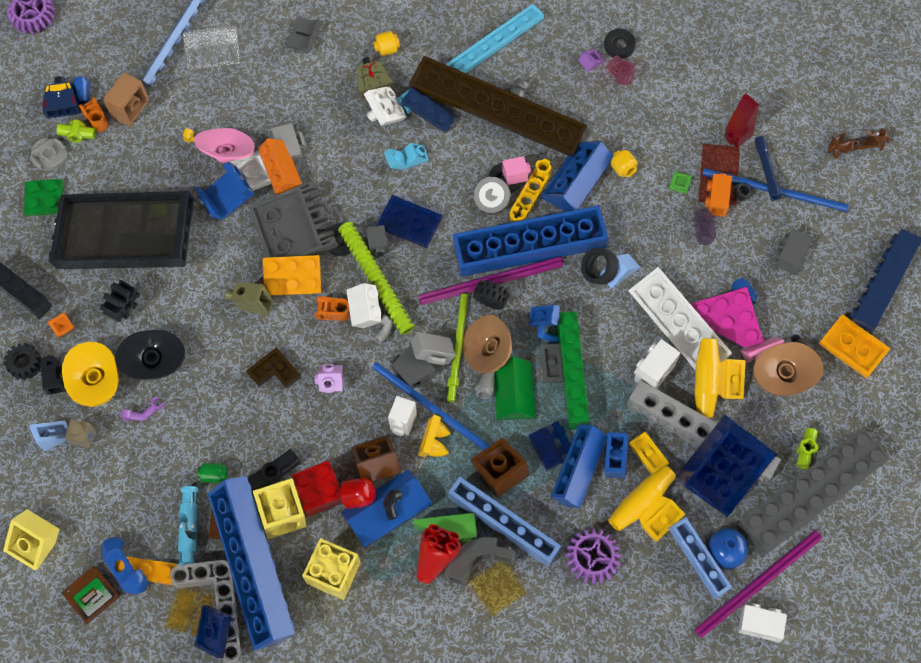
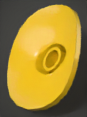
[62,342,119,407]

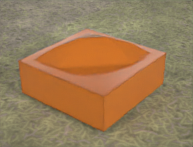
[48,312,75,338]

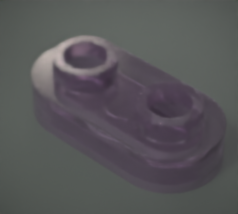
[693,209,716,245]

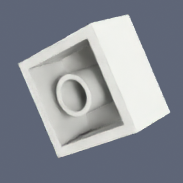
[634,339,680,389]

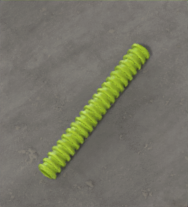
[338,222,415,335]

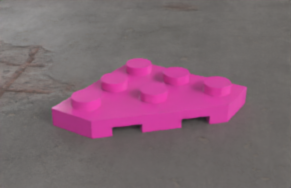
[691,287,764,348]

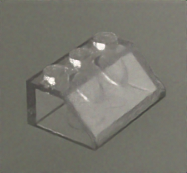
[182,25,241,69]

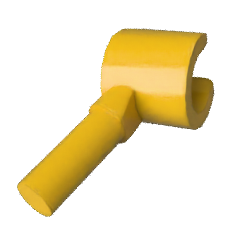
[183,128,194,142]

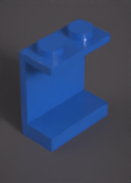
[195,161,255,220]

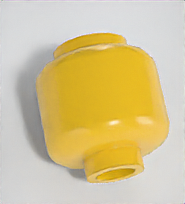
[373,31,400,56]
[610,150,638,177]

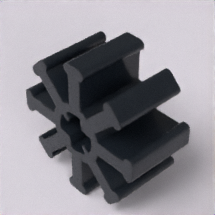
[100,280,140,322]

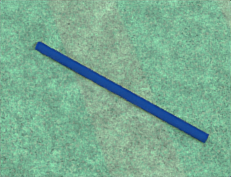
[702,168,849,212]
[372,362,490,450]

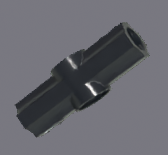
[248,449,301,498]

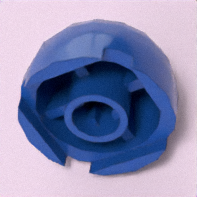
[707,528,748,569]

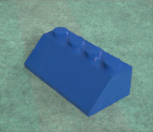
[540,141,613,211]

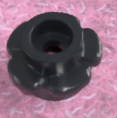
[733,183,751,201]

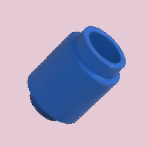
[731,278,758,305]

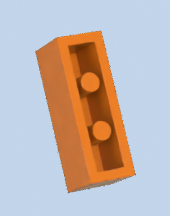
[258,138,302,194]

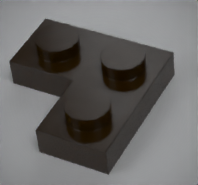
[246,347,301,389]

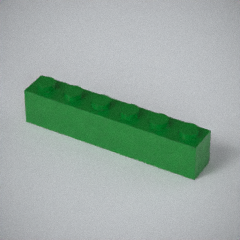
[557,311,589,430]

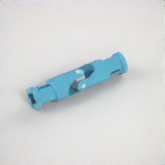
[177,486,199,566]

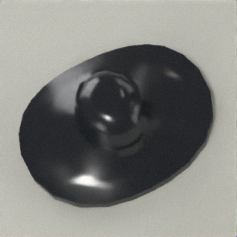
[115,330,185,380]

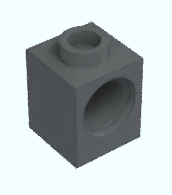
[366,225,389,256]

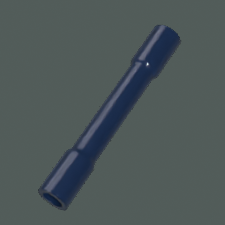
[754,136,781,201]

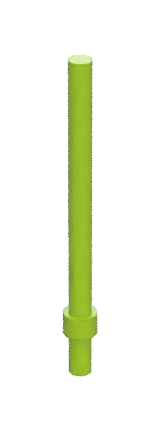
[447,294,469,402]

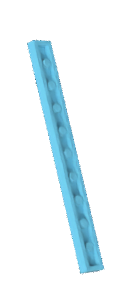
[397,4,544,114]

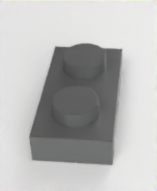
[540,344,563,384]

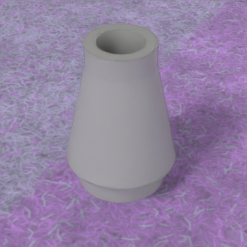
[475,372,495,399]

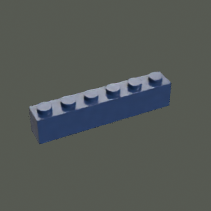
[850,229,921,334]

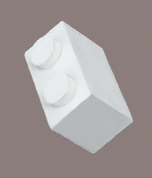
[347,283,382,328]
[388,396,417,436]
[738,603,787,642]

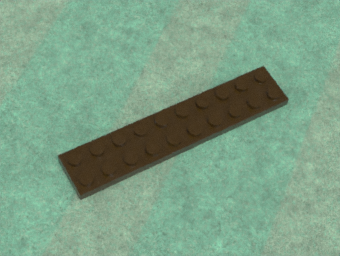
[409,56,587,158]

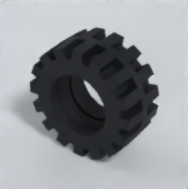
[473,280,510,310]
[4,343,42,380]

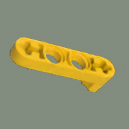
[509,159,552,222]

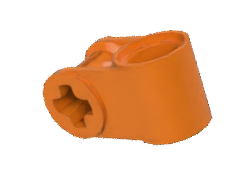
[78,97,109,132]
[314,296,351,321]

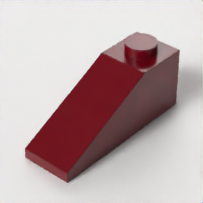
[724,93,759,148]

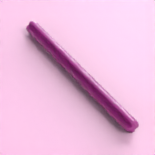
[418,256,563,305]
[694,530,822,638]

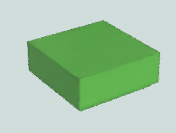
[669,171,692,194]

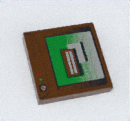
[61,565,120,624]

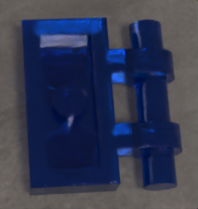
[528,421,572,471]

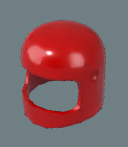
[340,478,376,509]

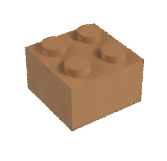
[103,73,149,127]

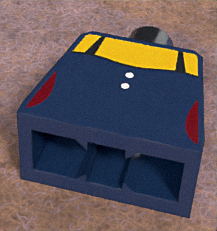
[42,76,81,119]

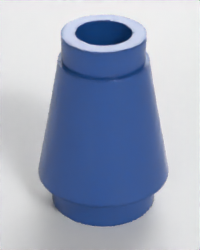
[72,77,90,104]

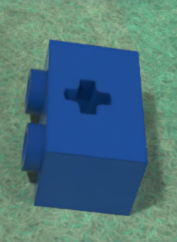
[604,432,629,479]

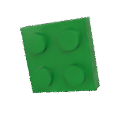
[24,179,63,217]

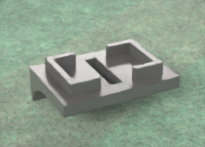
[286,17,321,53]

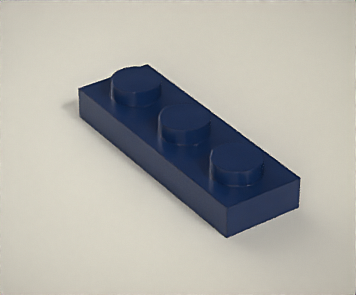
[401,87,456,133]

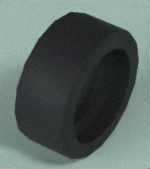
[581,248,618,285]

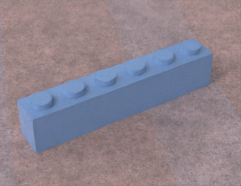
[448,477,561,567]

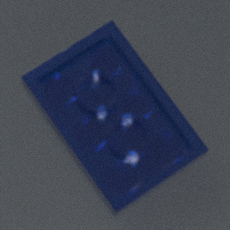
[376,195,442,248]

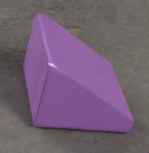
[578,49,605,72]

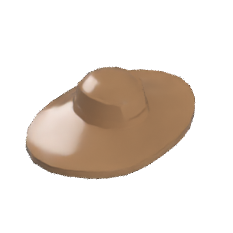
[462,315,512,374]
[753,342,823,396]

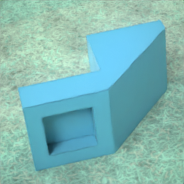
[384,143,429,170]

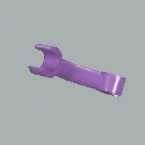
[120,396,165,421]

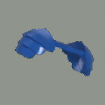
[101,537,149,595]

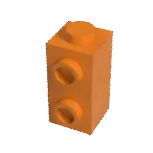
[705,173,732,217]

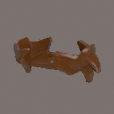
[828,128,890,159]

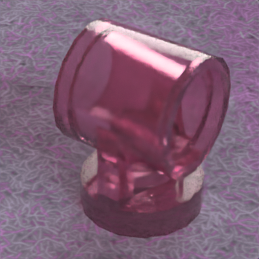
[606,56,635,85]

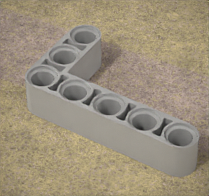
[170,560,241,663]

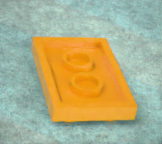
[263,255,322,295]
[819,314,890,379]

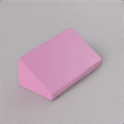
[741,337,784,363]

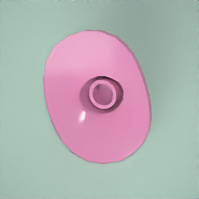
[194,128,255,163]

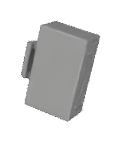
[271,123,306,162]
[411,332,455,365]

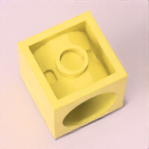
[253,479,307,539]
[302,538,361,600]

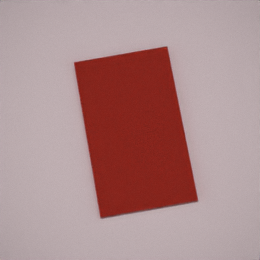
[699,143,740,206]

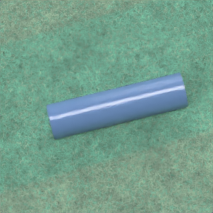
[668,517,732,599]

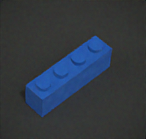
[551,424,607,509]

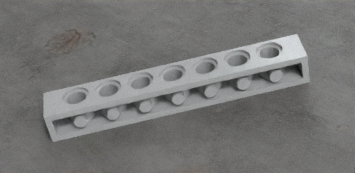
[627,380,781,484]

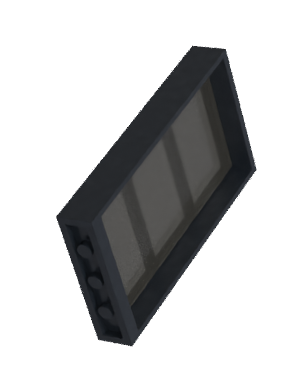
[49,191,194,269]

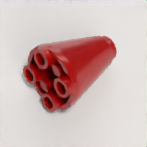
[416,524,461,584]

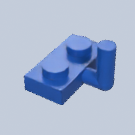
[528,304,560,343]

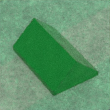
[494,357,536,420]

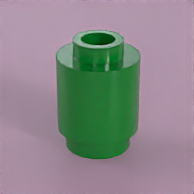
[197,463,228,483]

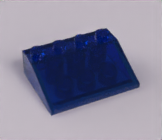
[675,414,777,517]

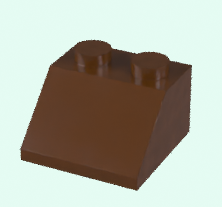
[351,435,401,483]
[471,438,529,498]

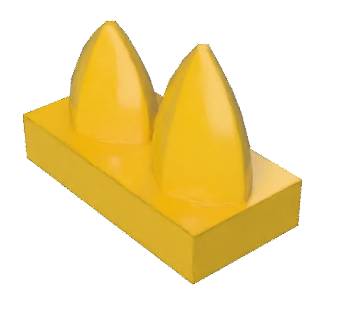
[418,415,451,457]

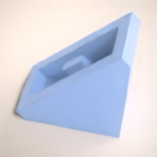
[600,254,641,289]
[29,420,68,451]

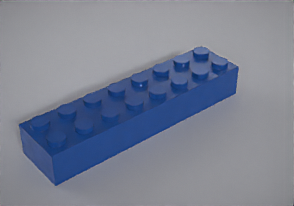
[453,205,608,277]
[208,476,295,651]

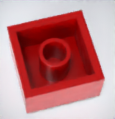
[291,460,342,517]

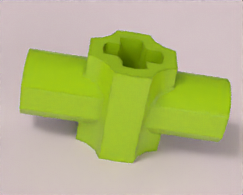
[57,119,96,143]
[796,428,818,470]

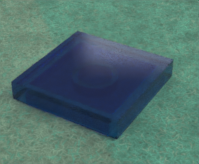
[195,605,232,659]

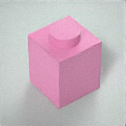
[502,156,531,185]

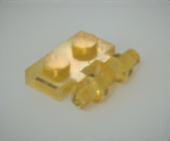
[164,588,212,637]

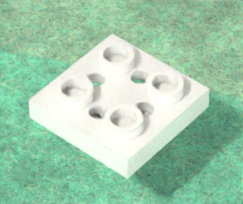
[364,86,407,126]

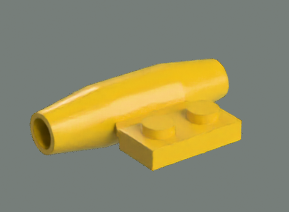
[694,338,746,418]
[608,466,685,543]

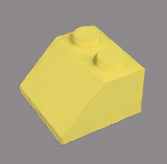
[3,509,60,571]

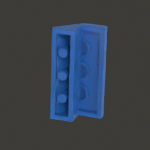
[341,469,433,548]

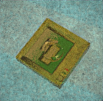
[469,561,526,617]

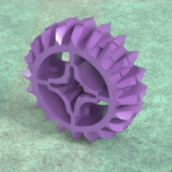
[7,0,56,34]
[565,528,621,584]

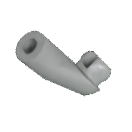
[374,315,393,344]

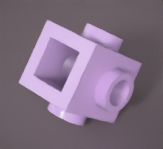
[315,364,344,393]

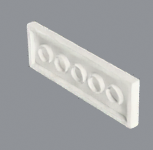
[628,267,732,370]

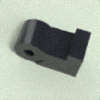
[41,356,66,395]

